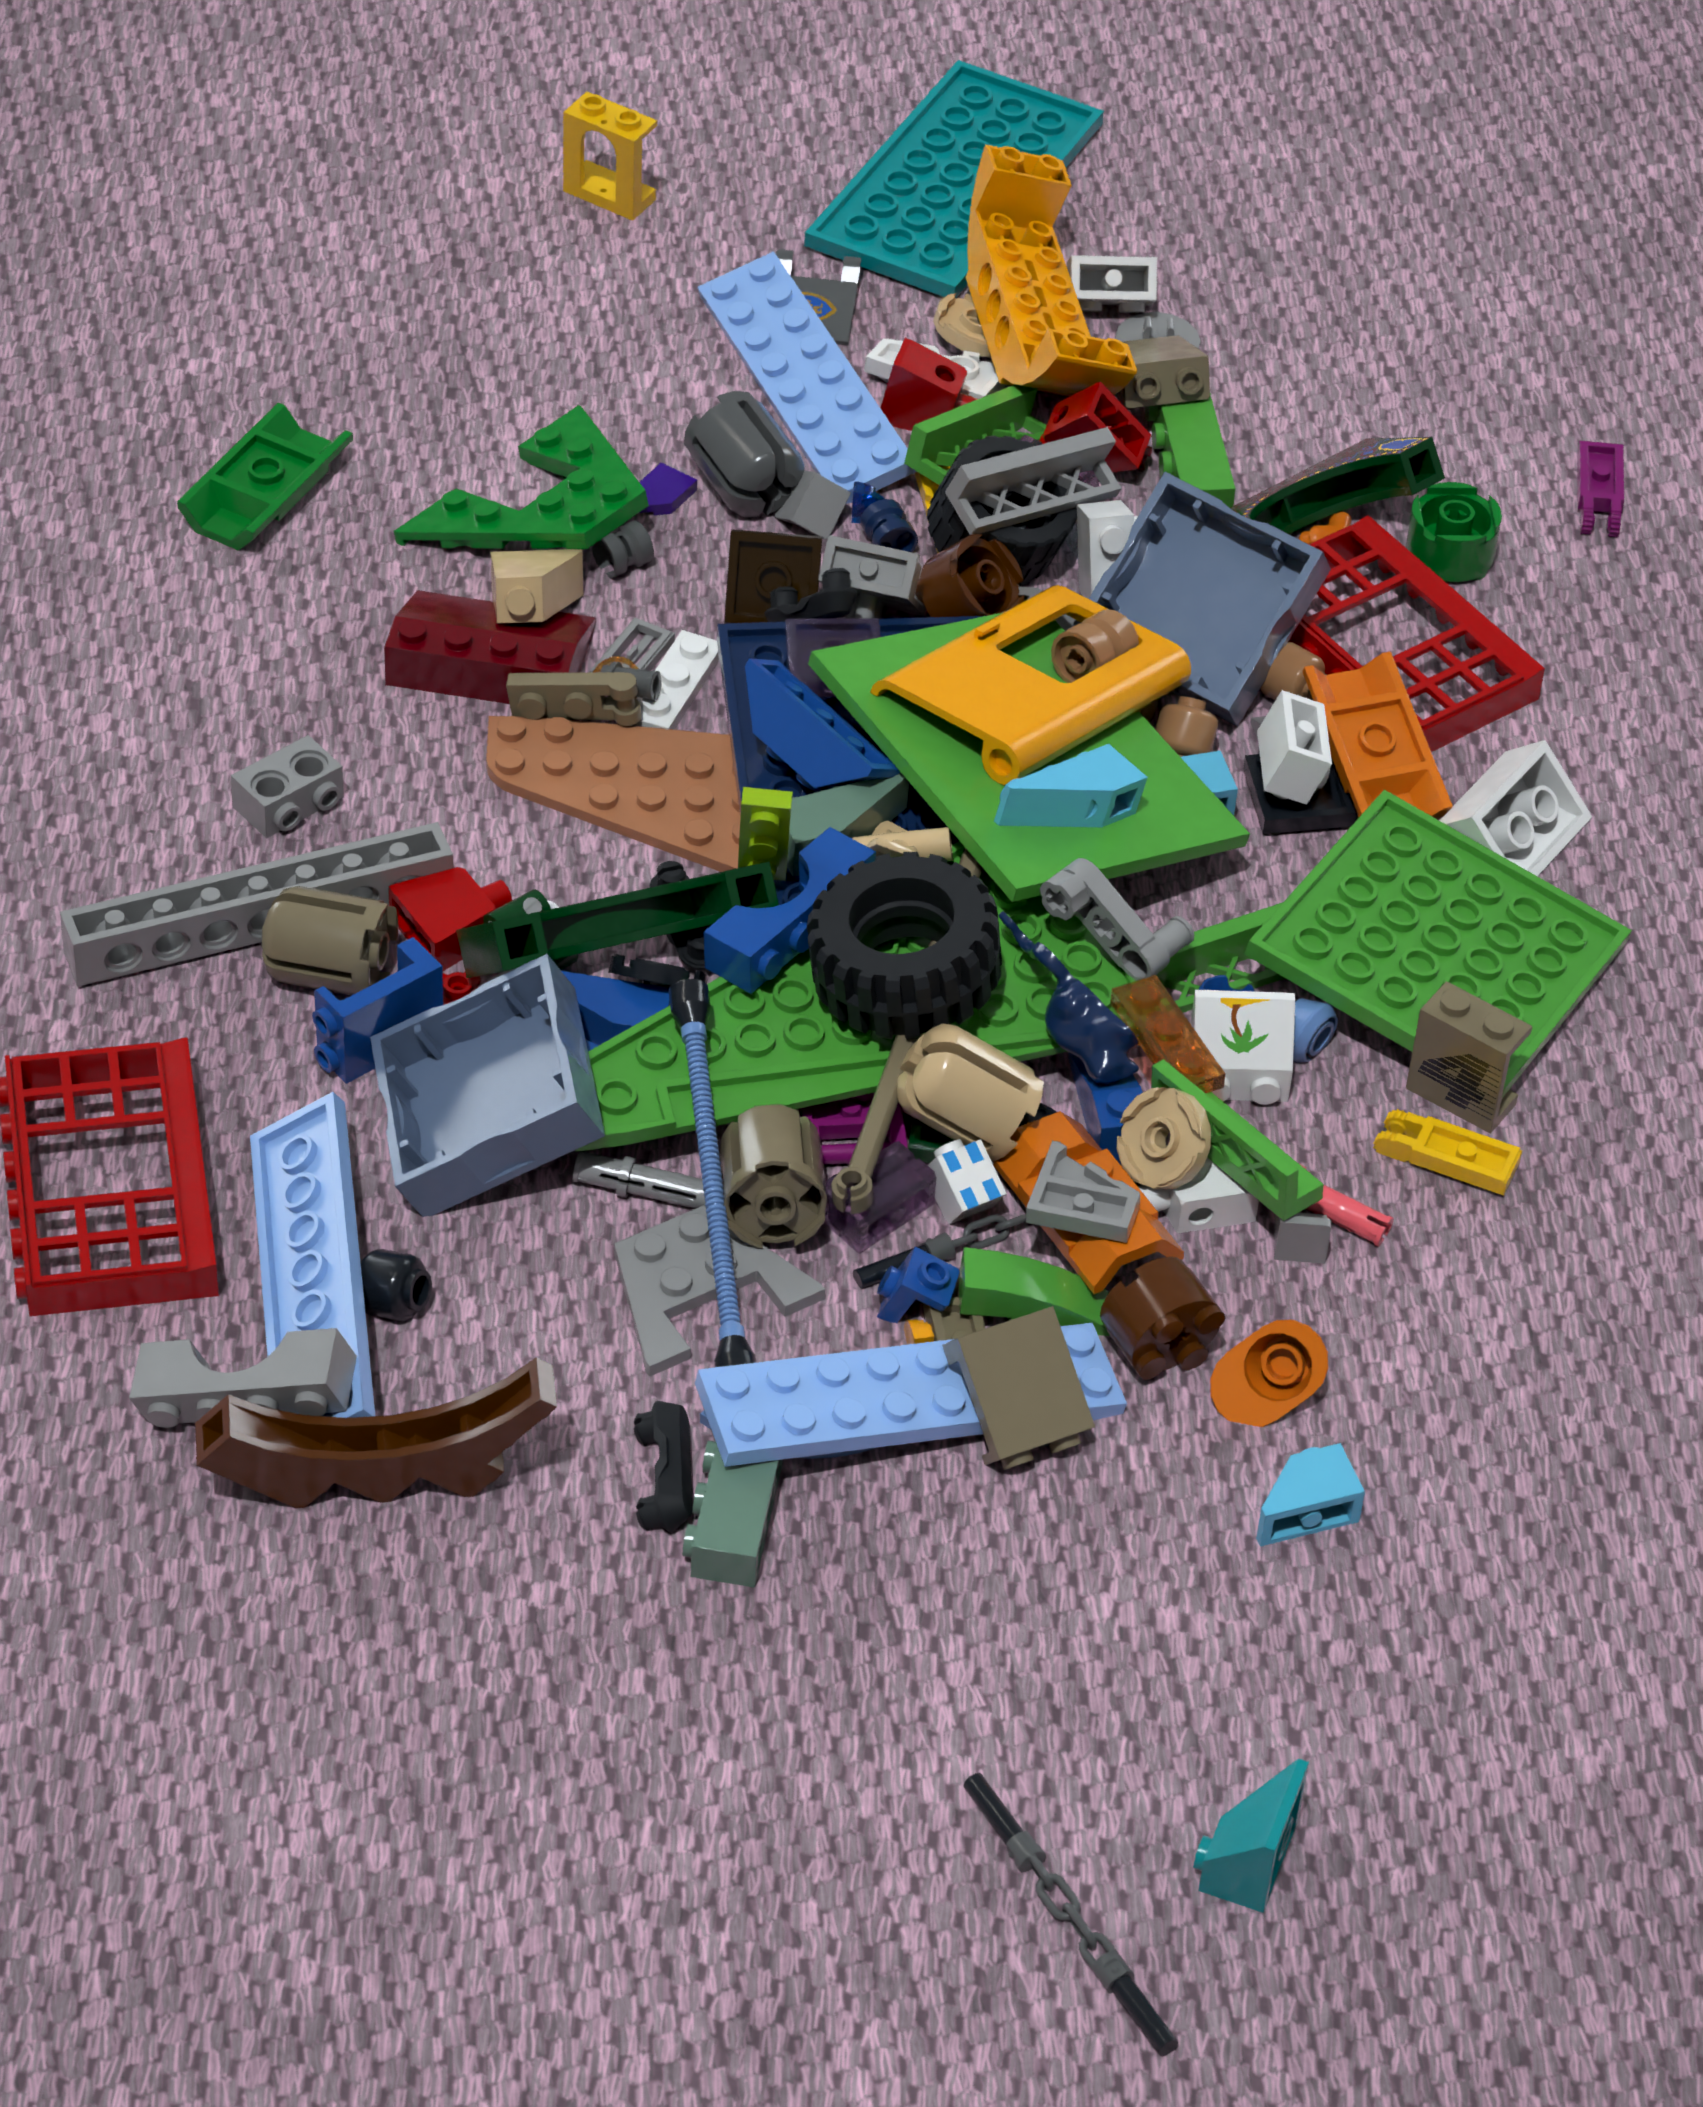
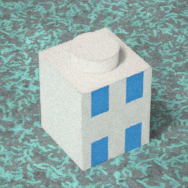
[923,1139,1007,1225]

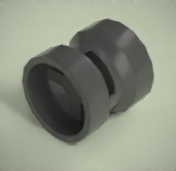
[591,520,654,578]

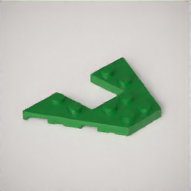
[394,405,649,549]

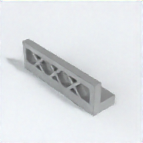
[945,427,1122,535]

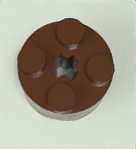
[915,534,1024,617]
[1100,1257,1225,1380]

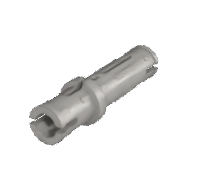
[573,1150,705,1209]

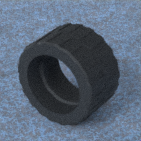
[927,436,1077,587]

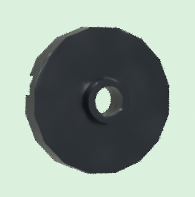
[608,954,709,988]

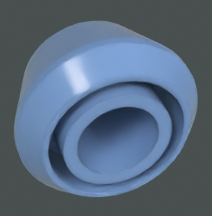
[1293,998,1338,1063]

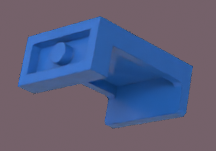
[312,937,443,1084]

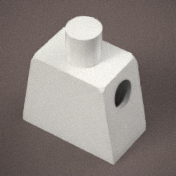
[1138,1145,1259,1233]

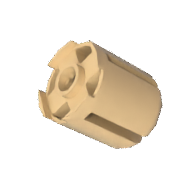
[897,1024,1044,1161]

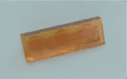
[1110,975,1226,1093]

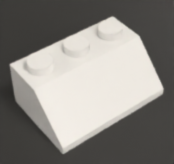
[1439,740,1592,876]

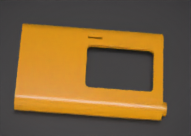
[870,585,1191,785]

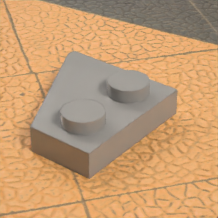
[1026,1140,1140,1243]

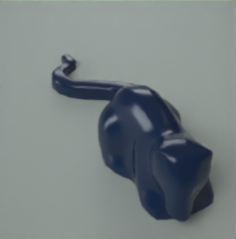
[999,911,1139,1084]

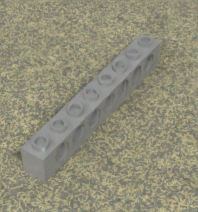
[60,822,454,987]

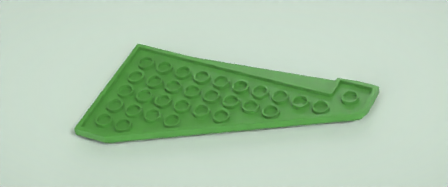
[575,841,1155,1152]

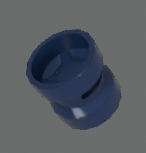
[860,499,918,552]

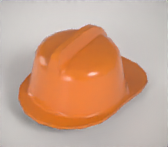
[1210,1319,1329,1427]

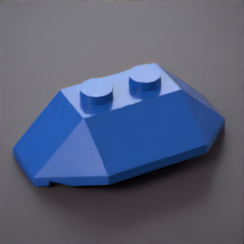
[745,658,900,791]

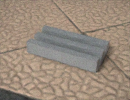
[590,618,675,672]

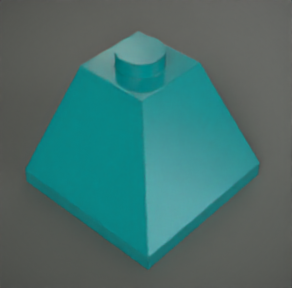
[1193,1758,1309,1913]

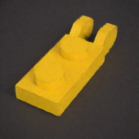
[1373,1109,1523,1196]

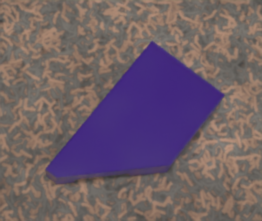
[639,463,697,516]

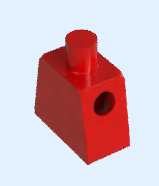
[881,338,977,431]
[1039,382,1151,475]
[388,867,512,971]

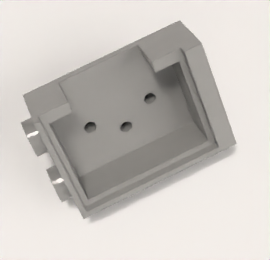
[818,535,926,620]

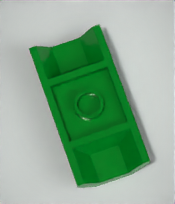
[177,403,353,550]

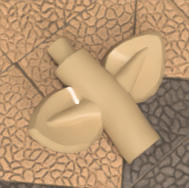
[852,821,953,862]

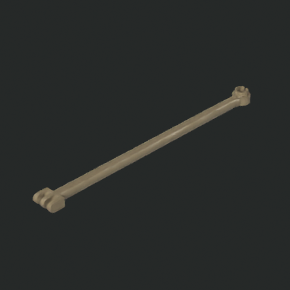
[831,848,983,1214]

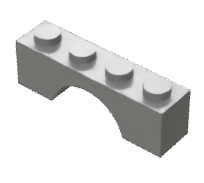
[129,1328,357,1428]

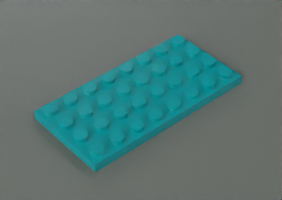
[804,60,1104,298]

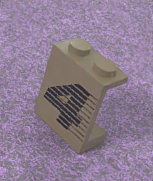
[1406,981,1532,1134]

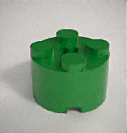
[1405,482,1502,582]

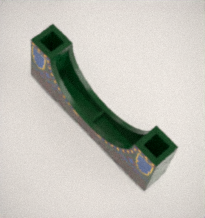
[1230,437,1445,534]

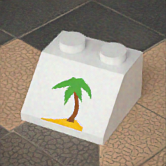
[1186,990,1295,1105]

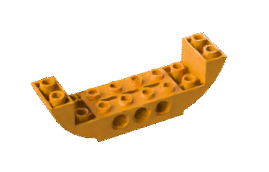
[965,144,1137,397]

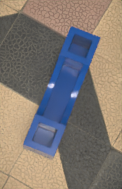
[704,827,876,994]

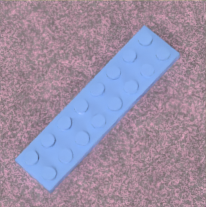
[697,251,917,504]
[250,1092,375,1418]
[695,1323,1127,1467]

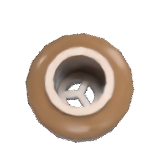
[1260,642,1327,700]
[1155,696,1218,757]

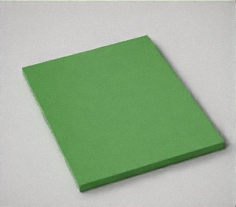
[808,612,1250,902]

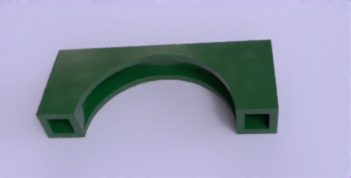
[456,861,779,978]

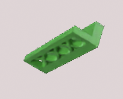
[904,384,1047,485]
[1140,902,1285,1022]
[1151,1059,1324,1221]

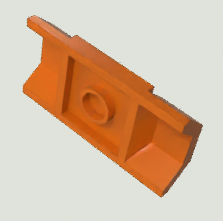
[1302,651,1453,820]
[993,1111,1184,1294]

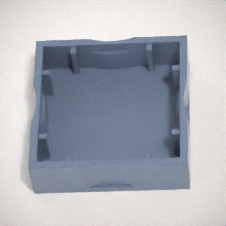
[1072,472,1331,727]
[370,954,605,1217]

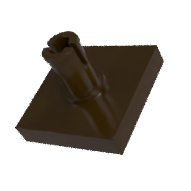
[724,529,823,623]

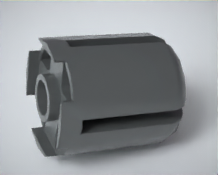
[684,391,804,518]

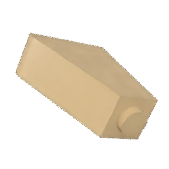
[491,549,584,623]

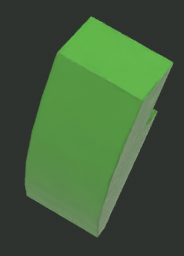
[959,1247,1110,1336]

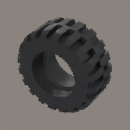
[807,852,1002,1040]

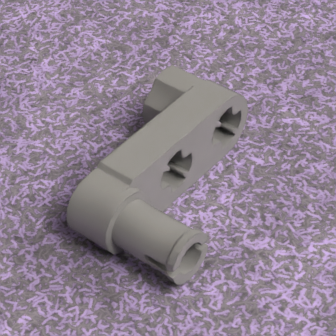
[1040,858,1194,983]

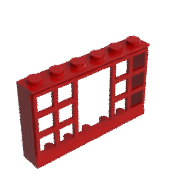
[1288,515,1545,752]
[0,1037,219,1317]

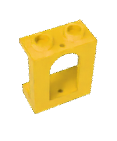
[563,91,658,221]

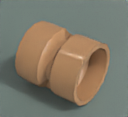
[1051,609,1139,683]

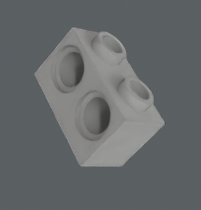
[231,735,344,839]

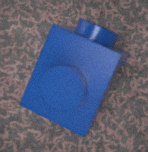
[877,1246,960,1323]

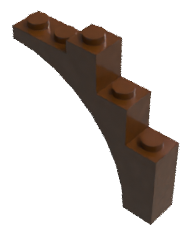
[195,1357,557,1508]

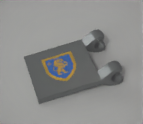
[776,249,861,346]

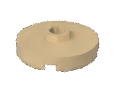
[933,294,991,357]
[1116,1087,1211,1190]

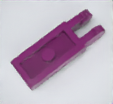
[1577,440,1624,538]

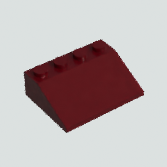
[384,590,596,704]

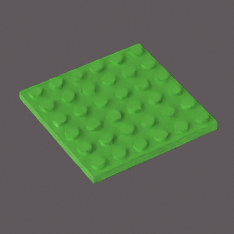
[1244,789,1632,1098]

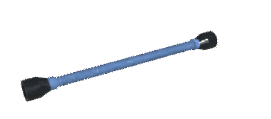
[669,979,756,1367]

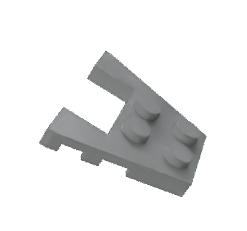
[614,1205,825,1377]

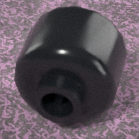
[361,1249,432,1321]

